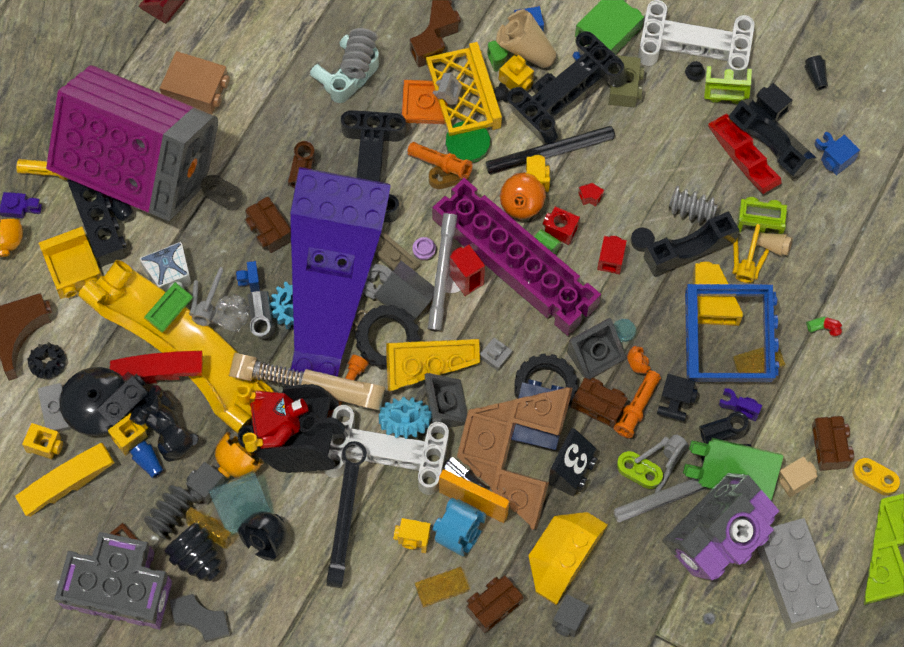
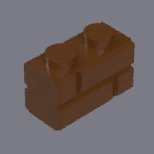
[244,197,291,253]
[571,377,628,428]
[812,416,854,471]
[466,575,524,633]

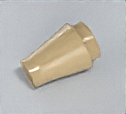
[757,232,793,256]

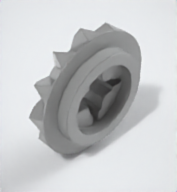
[363,264,392,300]

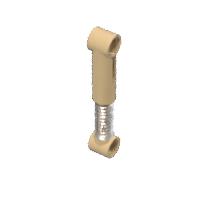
[229,353,385,410]

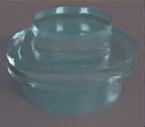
[614,319,636,342]

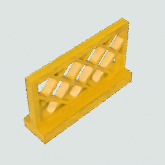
[426,42,502,136]

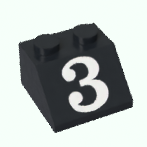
[548,428,598,497]

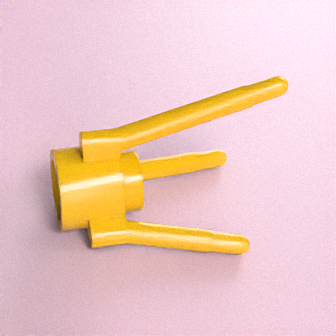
[732,224,769,283]

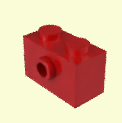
[449,245,485,296]

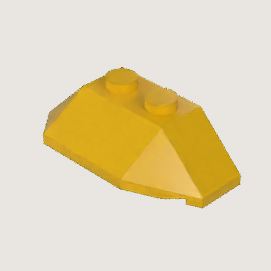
[528,512,608,605]

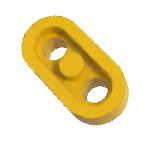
[852,458,900,496]

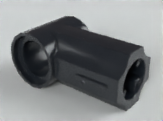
[699,411,748,444]

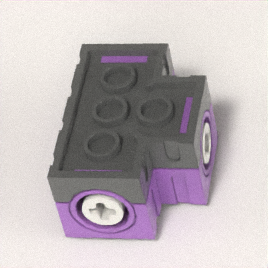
[662,473,779,580]
[54,532,172,630]

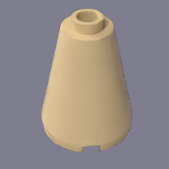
[496,9,556,68]

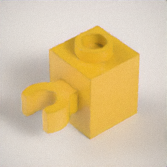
[499,55,534,91]

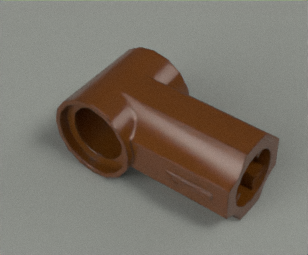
[288,141,315,189]

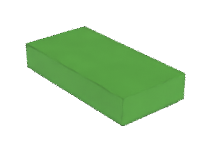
[144,282,193,333]

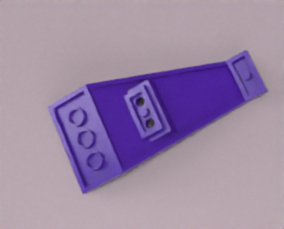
[290,167,391,377]

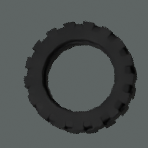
[355,305,420,369]
[514,353,578,411]

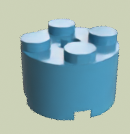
[433,498,486,556]

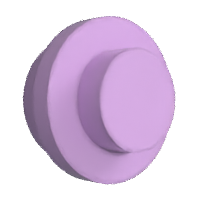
[413,237,436,260]

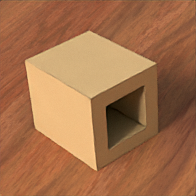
[777,456,817,498]

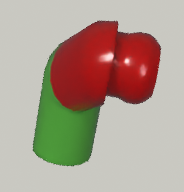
[806,316,842,336]

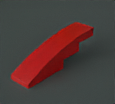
[708,113,781,194]
[110,350,203,384]

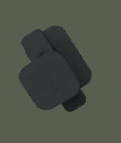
[257,384,345,473]

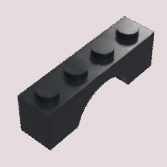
[728,98,817,176]
[644,211,739,277]

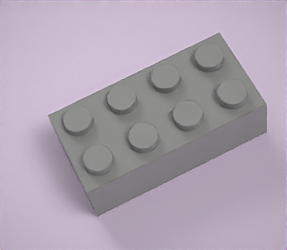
[757,518,839,631]

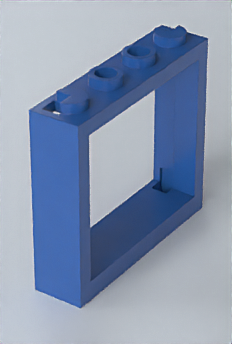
[685,284,779,382]

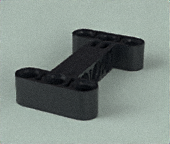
[507,31,627,143]
[341,110,406,223]

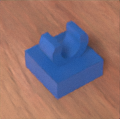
[236,261,260,293]

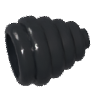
[164,522,221,581]

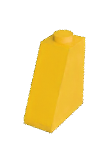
[693,261,743,326]

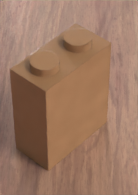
[160,51,230,114]

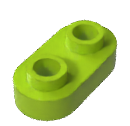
[617,451,663,489]

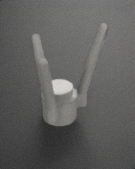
[189,267,228,326]
[635,435,688,493]

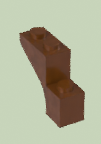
[410,0,461,68]

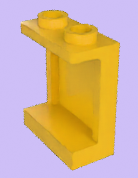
[39,227,102,299]

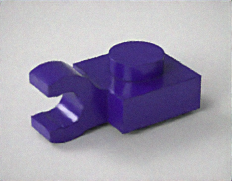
[0,192,42,218]
[719,388,762,422]

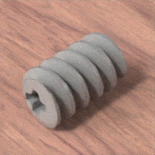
[340,28,378,79]
[668,186,719,224]

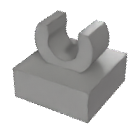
[433,73,462,105]
[480,338,513,371]

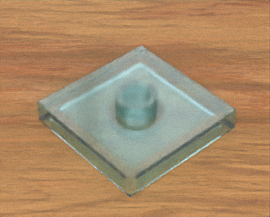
[208,471,271,536]

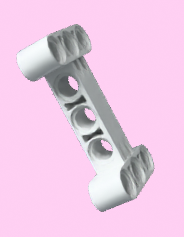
[638,0,754,80]
[324,405,449,495]

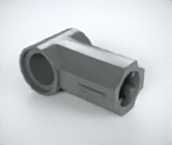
[248,291,275,340]

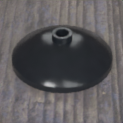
[59,367,130,436]

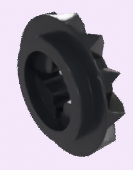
[27,342,66,379]

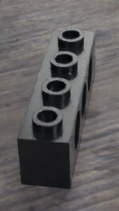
[67,179,127,267]

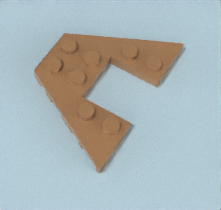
[457,387,573,530]

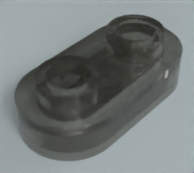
[201,175,243,210]

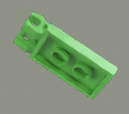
[683,438,783,501]

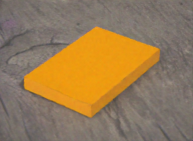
[439,470,509,523]

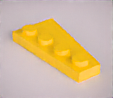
[386,339,480,391]

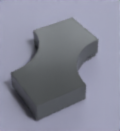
[169,594,230,642]

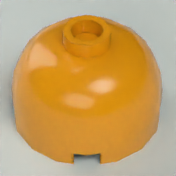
[0,219,23,257]
[215,432,264,479]

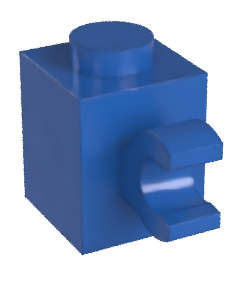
[814,132,860,176]

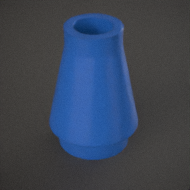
[130,441,164,478]

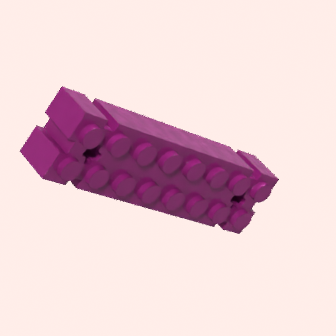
[432,178,601,336]

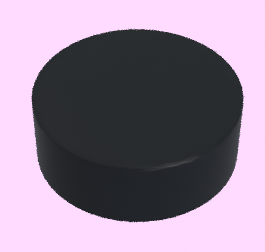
[631,227,654,252]

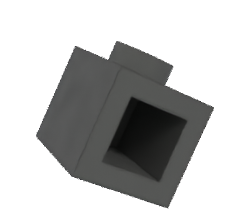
[186,461,225,505]

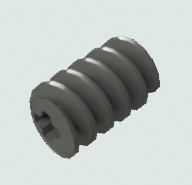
[144,485,197,540]

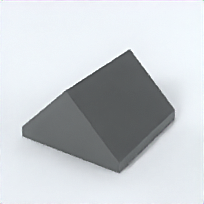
[373,261,434,319]
[567,318,626,379]
[424,373,467,428]

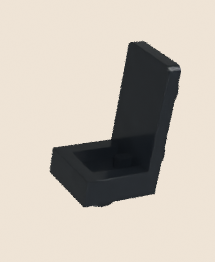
[97,372,148,425]

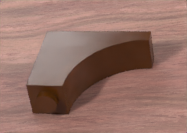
[0,293,53,381]

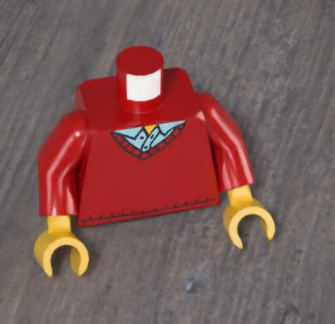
[237,385,308,452]

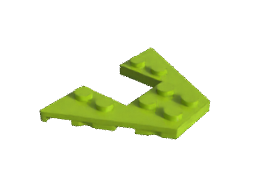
[864,494,904,605]

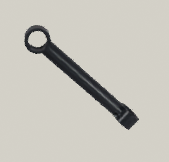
[326,441,367,588]

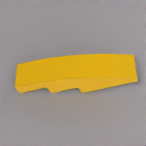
[15,443,114,517]

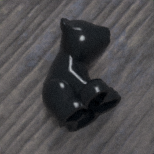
[129,385,199,462]

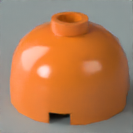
[500,172,546,220]

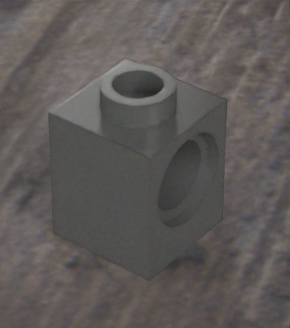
[552,594,589,637]

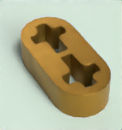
[429,166,470,189]

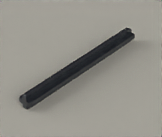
[486,126,615,174]

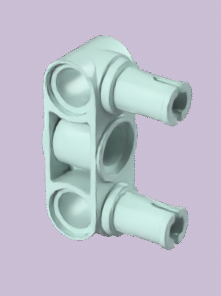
[310,35,379,103]

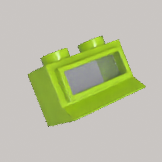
[704,66,752,104]
[737,197,787,234]

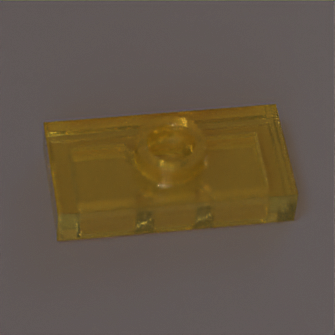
[732,347,785,373]
[186,507,231,549]
[414,567,469,608]

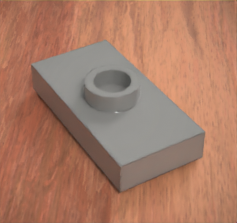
[37,383,71,432]

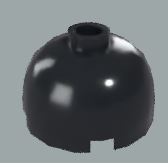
[238,511,288,561]

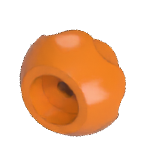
[627,346,651,374]

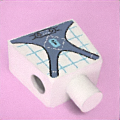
[140,242,191,292]

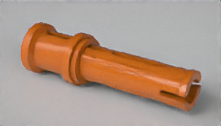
[407,142,473,179]
[614,370,661,438]

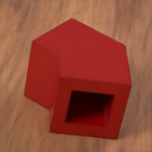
[578,183,604,207]

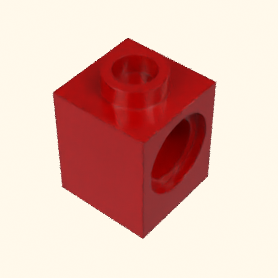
[542,206,580,245]
[597,236,627,275]

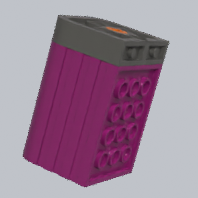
[46,65,218,221]

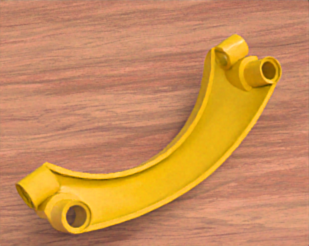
[78,260,274,434]

